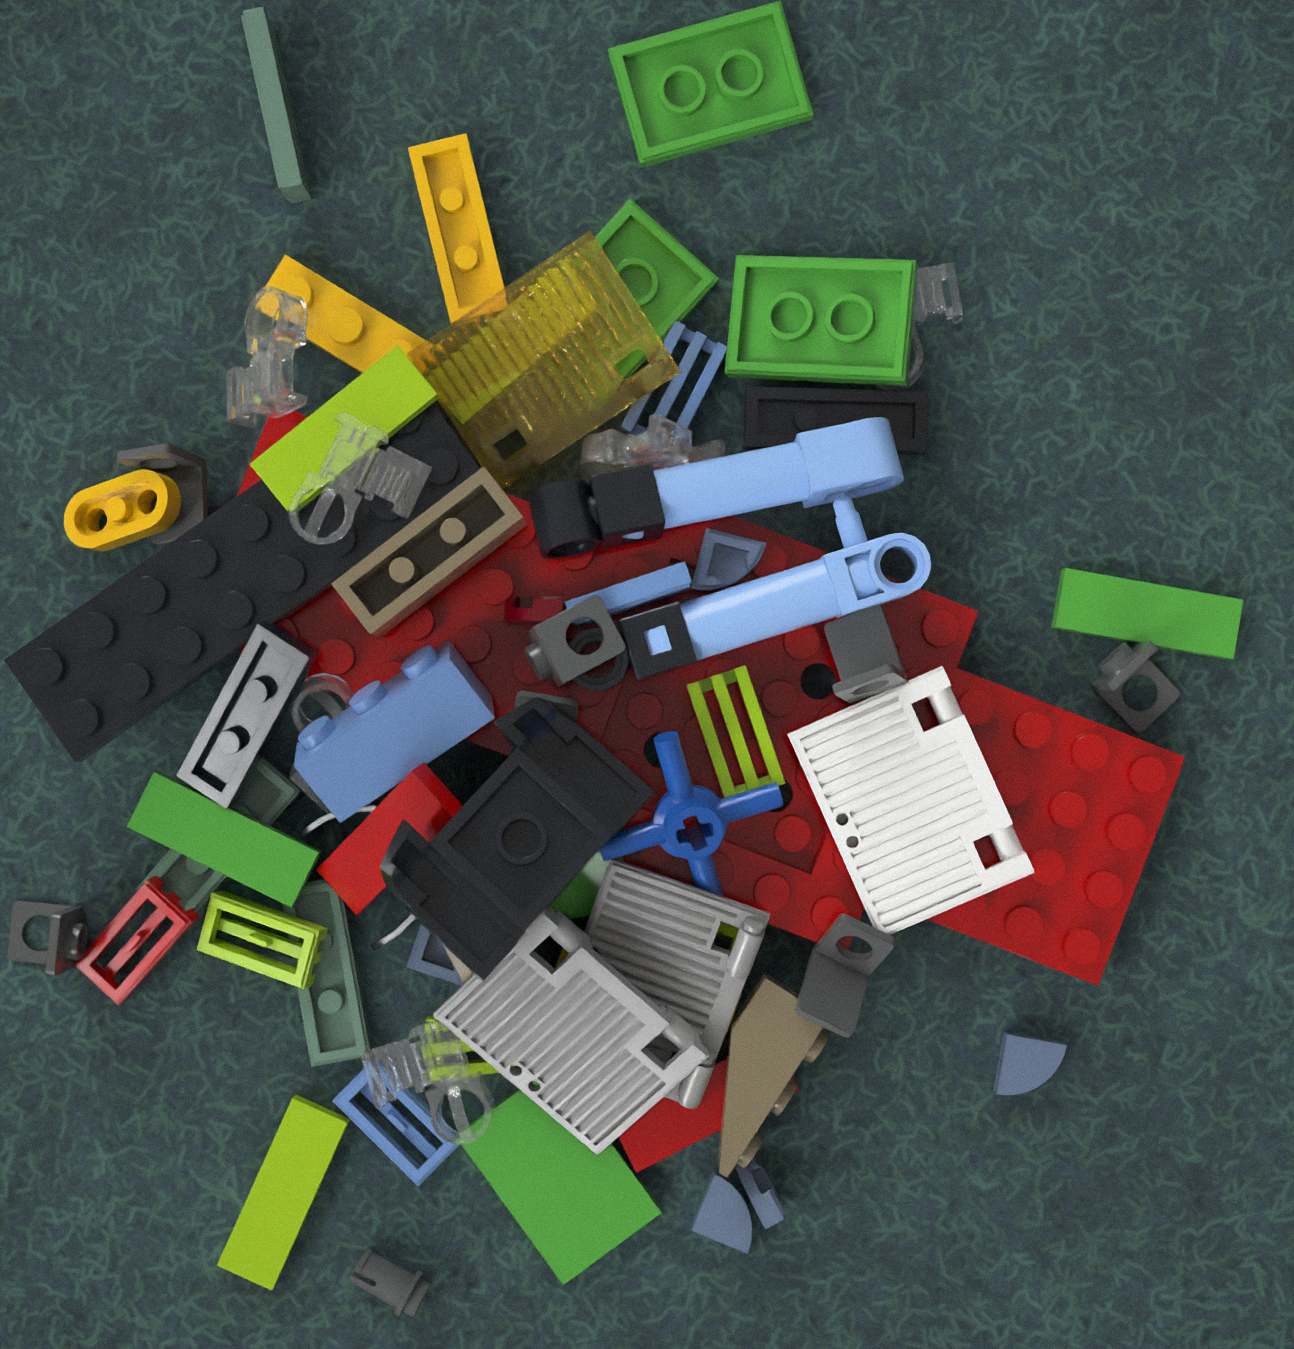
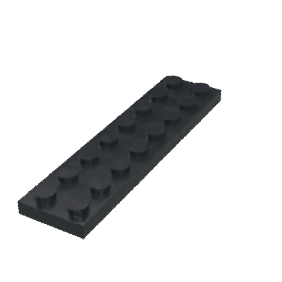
[4,403,480,762]

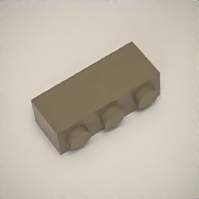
[331,466,528,638]

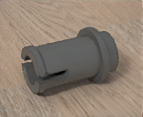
[348,1247,431,1318]

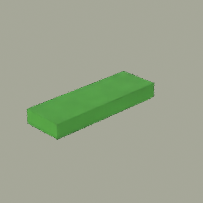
[1051,568,1244,660]
[127,771,322,908]

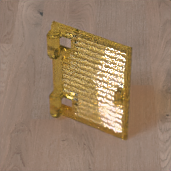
[407,230,681,490]

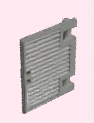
[584,858,770,1109]
[433,907,710,1155]

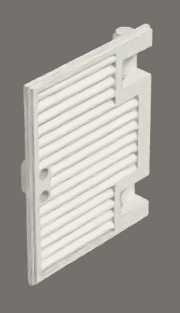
[787,666,1035,935]

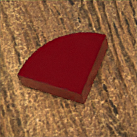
[503,596,566,624]

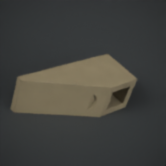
[718,972,830,1177]

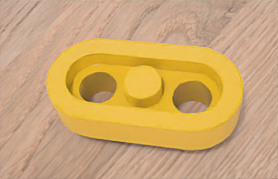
[64,469,181,552]

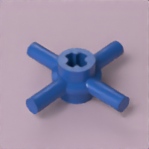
[600,731,784,897]

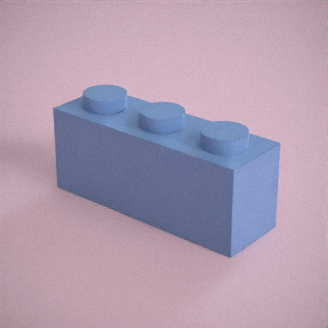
[294,639,495,823]

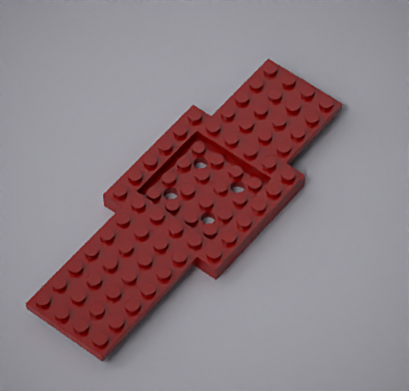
[236,403,1185,986]

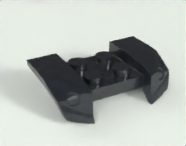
[380,697,655,982]

